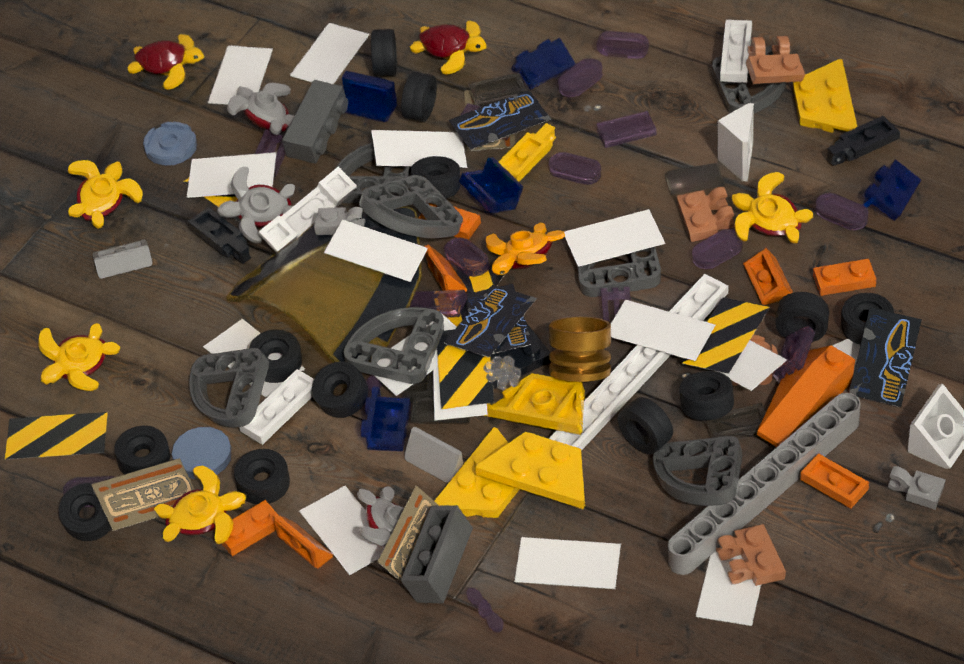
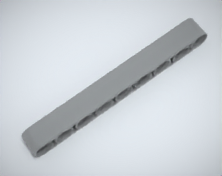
[668,393,861,575]

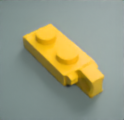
[495,123,556,183]

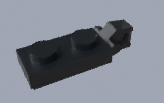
[827,116,900,166]
[187,207,251,264]

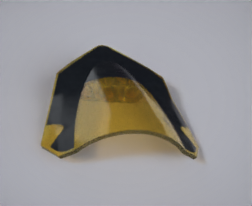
[225,207,422,363]

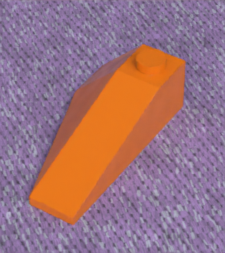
[757,345,855,447]

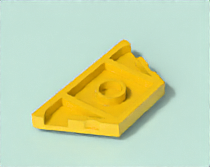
[793,59,857,133]
[483,373,585,435]
[434,427,520,518]
[475,432,585,509]

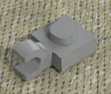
[314,207,366,235]
[888,466,946,510]

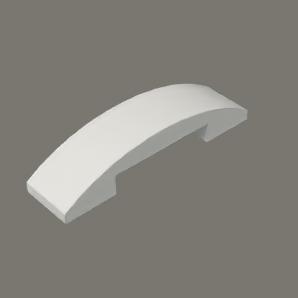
[258,167,357,253]

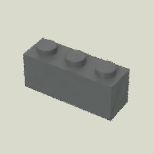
[282,79,348,164]
[401,505,473,603]

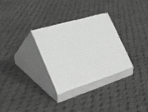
[718,103,754,181]
[908,384,964,469]

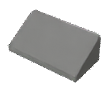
[92,239,152,279]
[404,427,463,484]

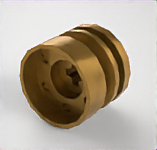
[549,317,611,382]

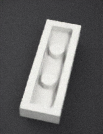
[720,20,752,82]
[240,369,314,445]

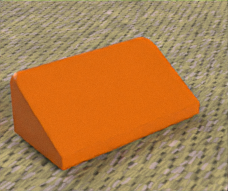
[425,244,467,298]
[743,248,793,305]
[274,514,333,569]

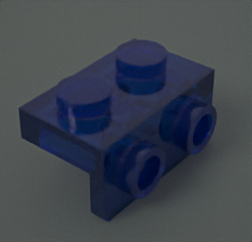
[511,38,576,90]
[342,70,397,122]
[459,157,523,213]
[860,159,921,221]
[361,386,411,452]

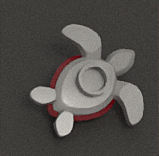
[227,83,294,135]
[217,167,295,243]
[357,486,404,546]

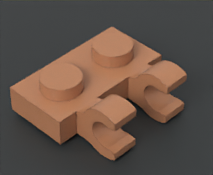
[746,36,805,84]
[677,187,735,242]
[716,524,786,586]

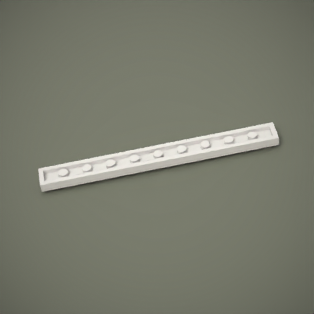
[549,274,728,451]

